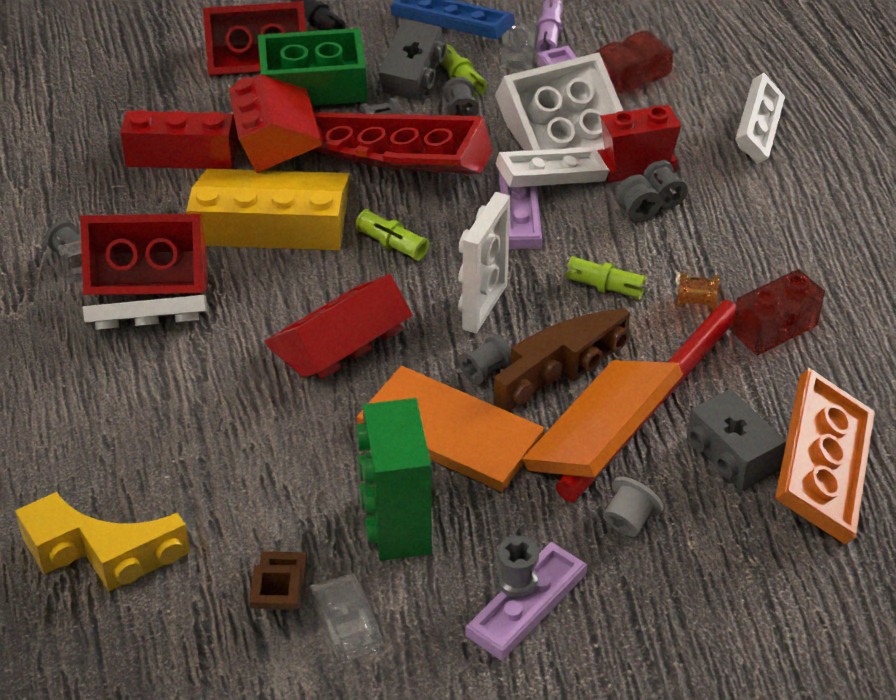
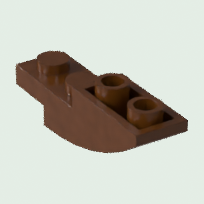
[493,309,630,412]

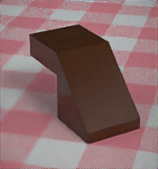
[249,551,308,609]

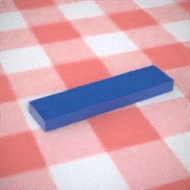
[390,0,515,40]

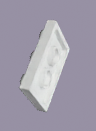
[458,192,510,334]

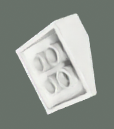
[495,52,623,151]

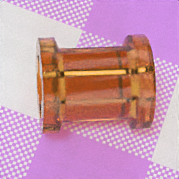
[676,271,720,310]

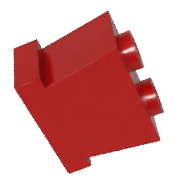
[597,105,681,183]

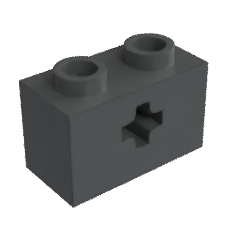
[379,19,447,101]
[687,389,786,491]

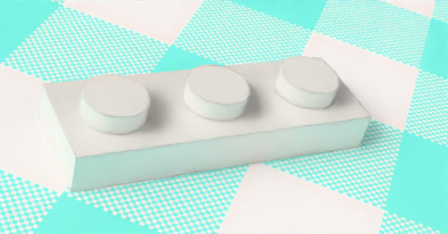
[735,73,785,164]
[495,147,609,187]
[83,295,207,330]

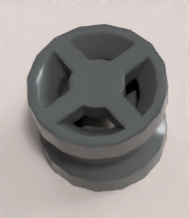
[615,175,662,222]

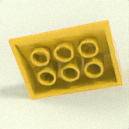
[186,169,350,250]

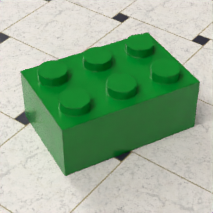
[258,28,367,107]
[355,398,432,561]

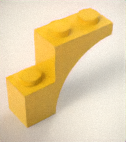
[15,492,190,592]

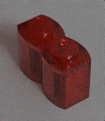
[595,31,674,93]

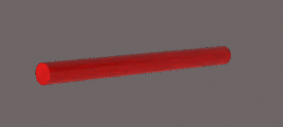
[556,300,740,502]

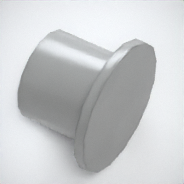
[603,477,664,536]

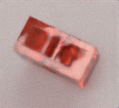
[732,269,825,356]

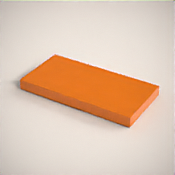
[522,360,683,478]
[357,365,545,492]
[775,368,875,544]

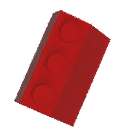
[203,1,306,76]
[228,74,323,173]
[120,110,239,169]
[80,213,208,295]
[264,273,413,379]

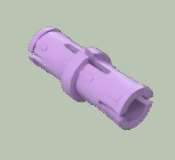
[536,0,563,53]

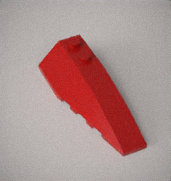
[312,113,492,175]

